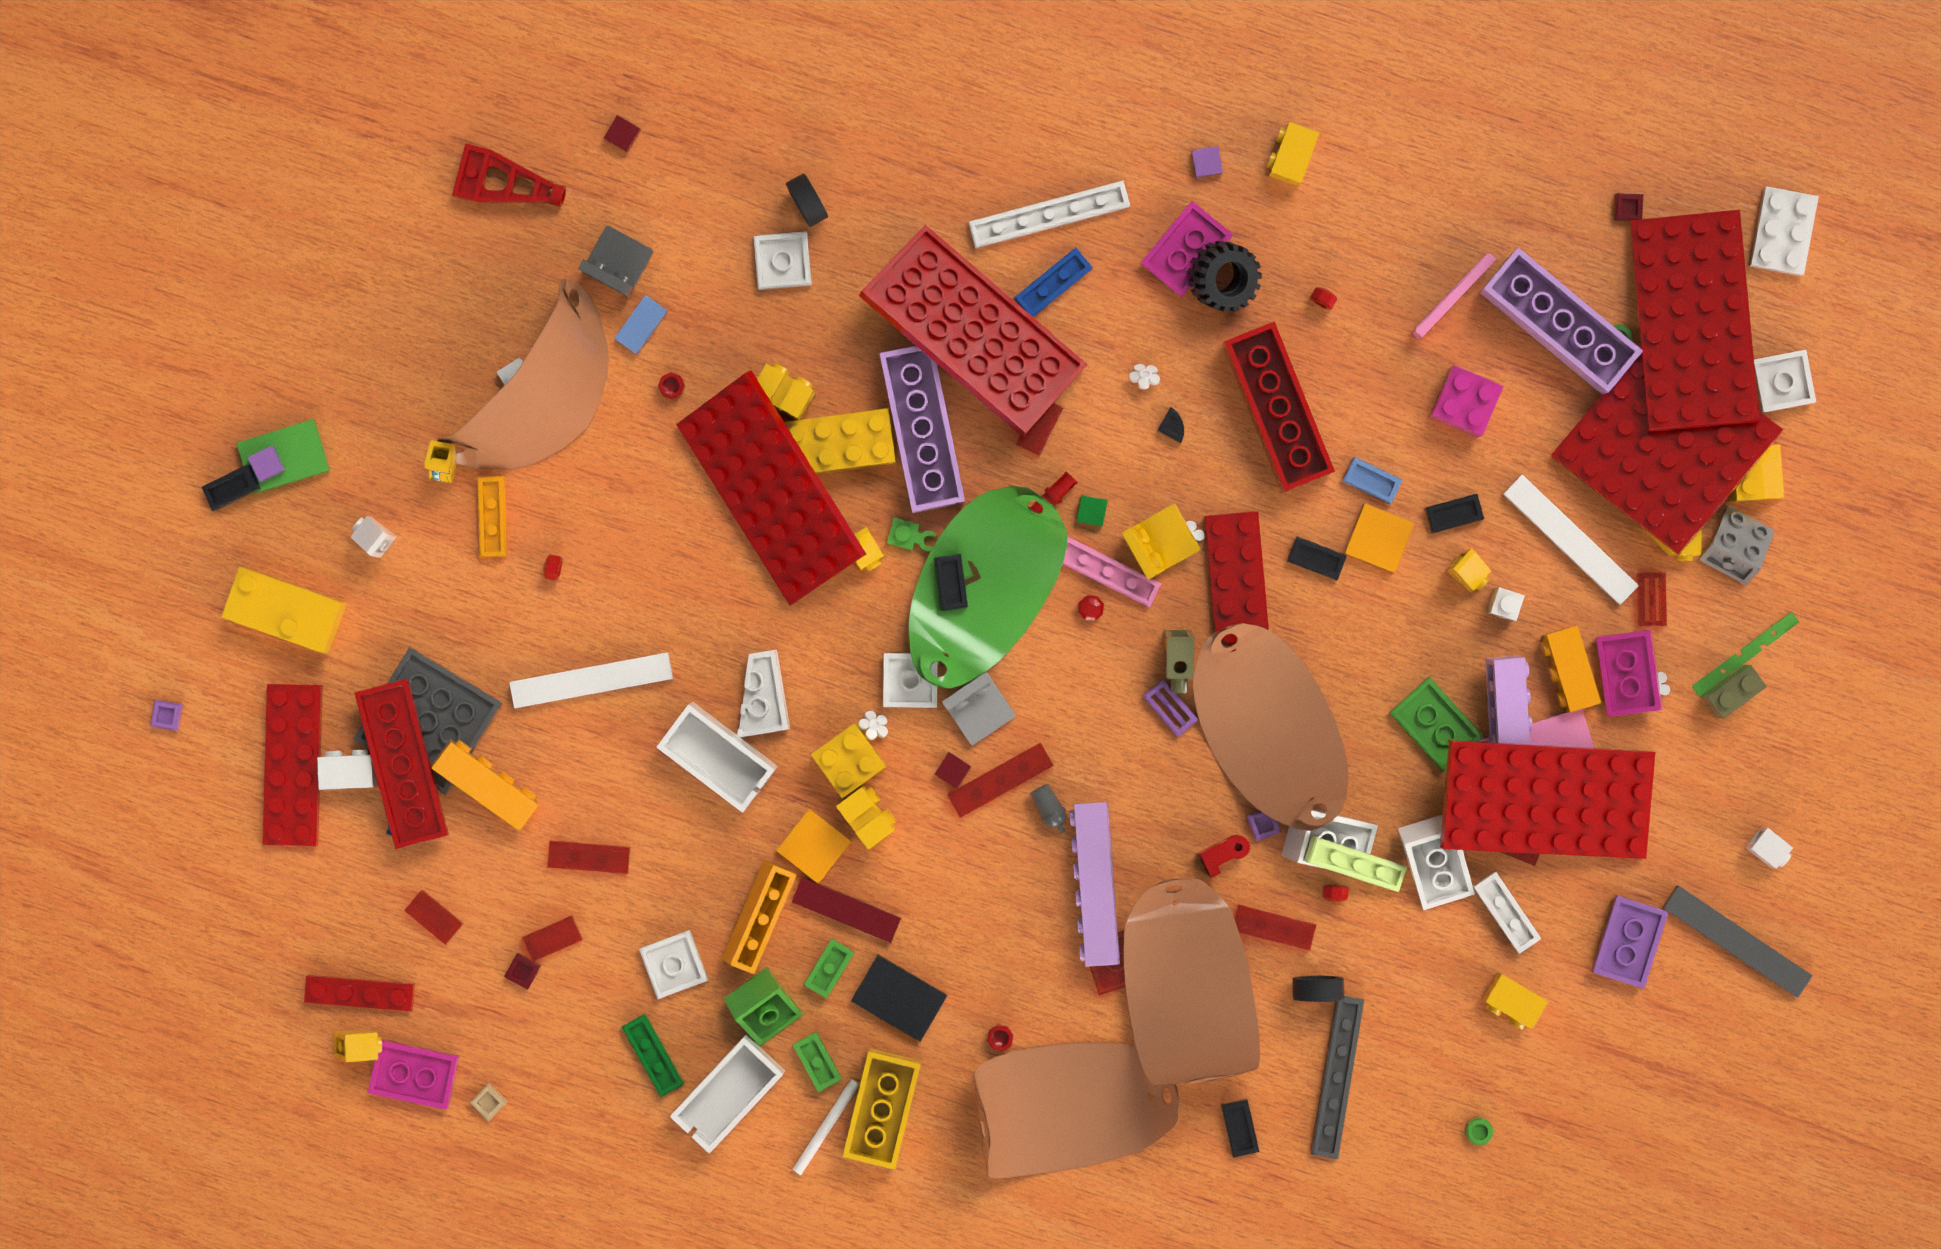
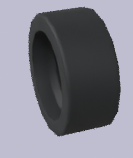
[786,173,828,227]
[1293,975,1344,1002]

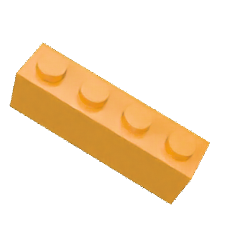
[431,739,539,831]
[721,860,797,974]

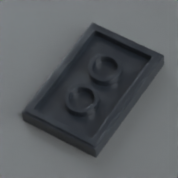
[851,954,948,1042]

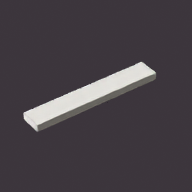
[968,180,1130,249]
[1503,475,1639,605]
[509,652,673,708]

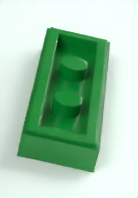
[622,1013,684,1097]

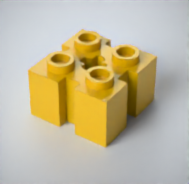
[757,362,816,420]
[836,785,896,850]

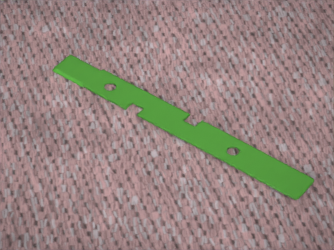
[1692,612,1799,696]

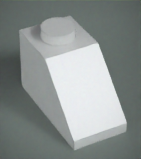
[351,516,397,558]

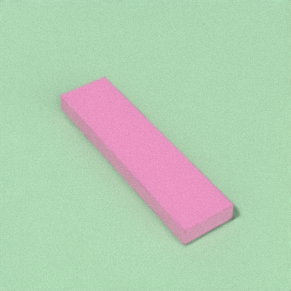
[1412,253,1496,340]
[1063,537,1162,608]

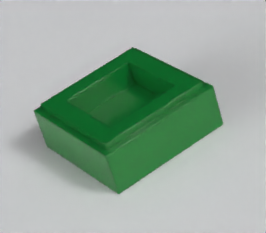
[1076,495,1108,527]

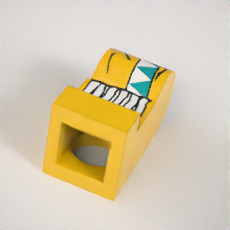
[424,440,457,483]

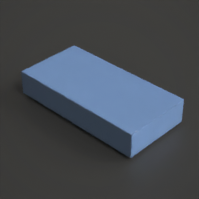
[614,295,668,354]
[1342,457,1402,504]

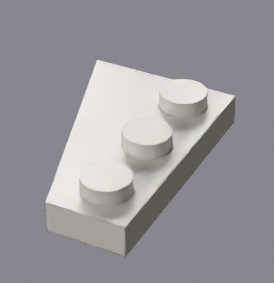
[737,650,790,737]

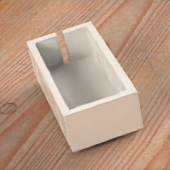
[657,702,778,813]
[670,1034,785,1154]

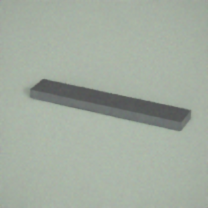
[1662,885,1813,998]
[1311,996,1364,1159]

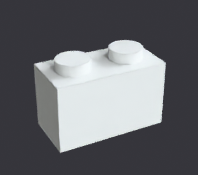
[317,749,377,790]

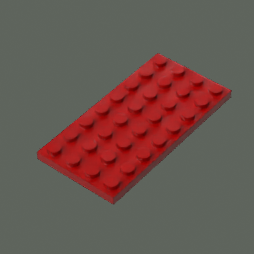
[1631,209,1760,432]
[859,224,1088,437]
[676,370,867,606]
[1440,740,1656,859]

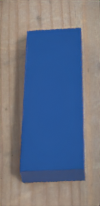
[1014,247,1093,317]

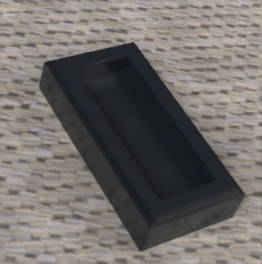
[202,465,261,511]
[1425,494,1484,533]
[1287,536,1347,581]
[933,554,968,611]
[1221,1098,1259,1158]

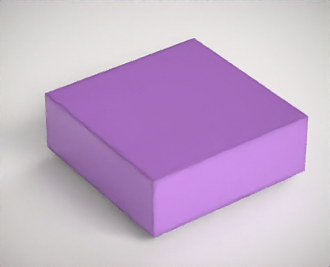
[1191,146,1223,178]
[248,446,285,482]
[150,700,183,731]
[1246,811,1281,841]

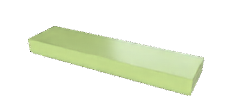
[1304,836,1407,892]

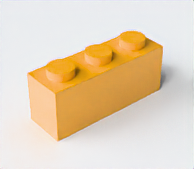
[1540,626,1601,712]

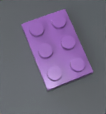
[1591,895,1668,989]

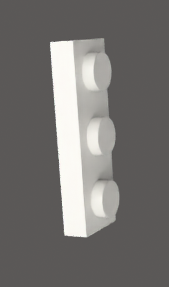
[1473,871,1541,954]

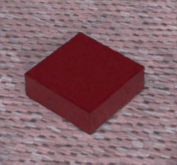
[604,115,641,153]
[1614,193,1644,222]
[934,752,971,789]
[504,953,542,990]

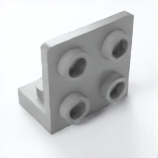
[1699,506,1774,585]
[942,672,1015,745]

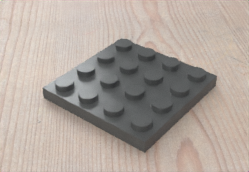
[354,647,502,795]

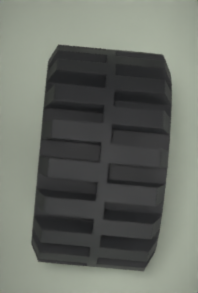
[1187,241,1262,312]

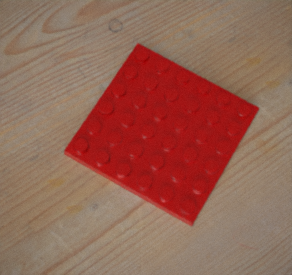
[1551,349,1784,556]

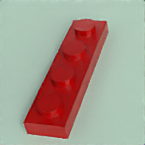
[304,975,415,1011]

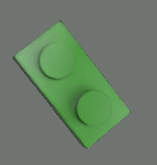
[804,938,855,999]
[793,1031,842,1092]

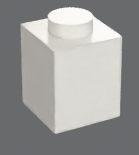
[1486,587,1525,622]
[1745,826,1793,869]

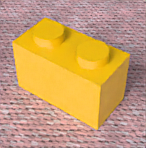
[1267,122,1319,187]
[1482,972,1548,1030]

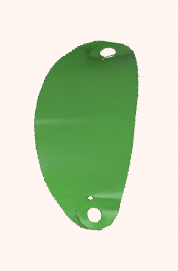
[908,486,1068,688]

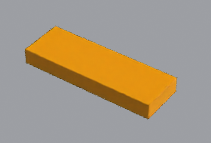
[477,476,508,558]

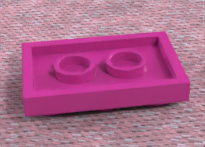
[1140,201,1233,298]
[1596,630,1663,717]
[368,1039,459,1110]

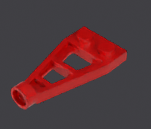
[452,143,566,207]

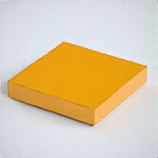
[1344,504,1415,573]
[776,808,852,884]

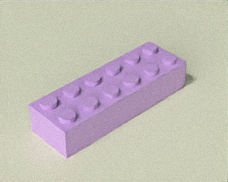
[1479,247,1643,395]
[880,346,965,513]

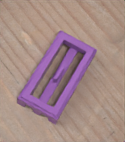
[1143,679,1198,737]

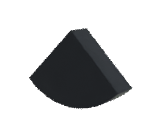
[1157,407,1184,444]

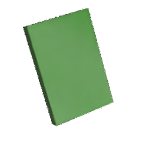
[236,419,331,494]
[1389,677,1484,772]

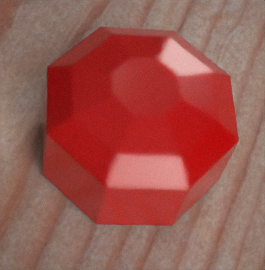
[1310,287,1337,310]
[658,372,685,400]
[543,554,563,581]
[1078,595,1104,621]
[1322,885,1349,902]
[987,1024,1014,1052]

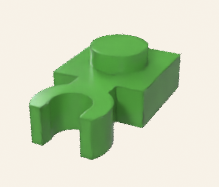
[887,517,937,551]

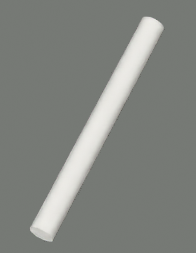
[793,1079,860,1175]

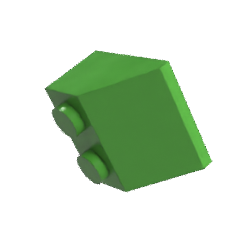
[724,967,803,1046]

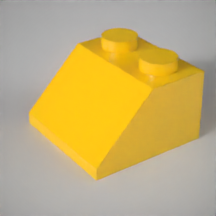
[1729,445,1784,502]

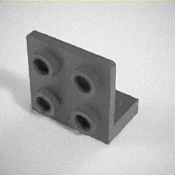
[578,226,653,298]

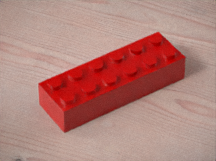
[1222,321,1335,493]

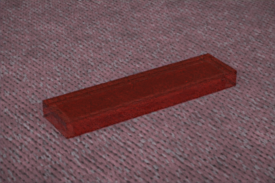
[947,742,1054,818]

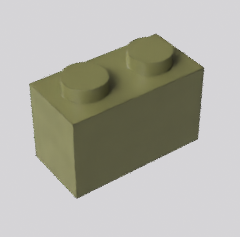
[1701,665,1767,719]

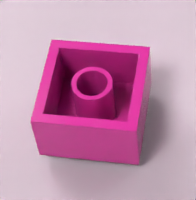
[1429,365,1504,438]

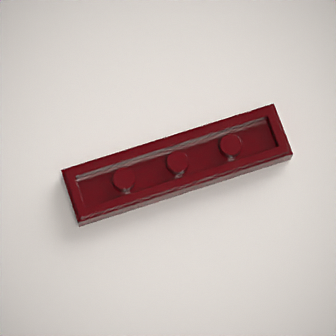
[792,877,901,943]

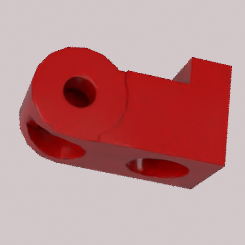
[1198,835,1250,878]

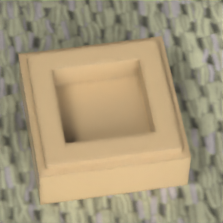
[470,1083,508,1122]

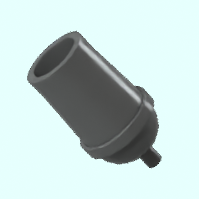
[1030,784,1066,833]

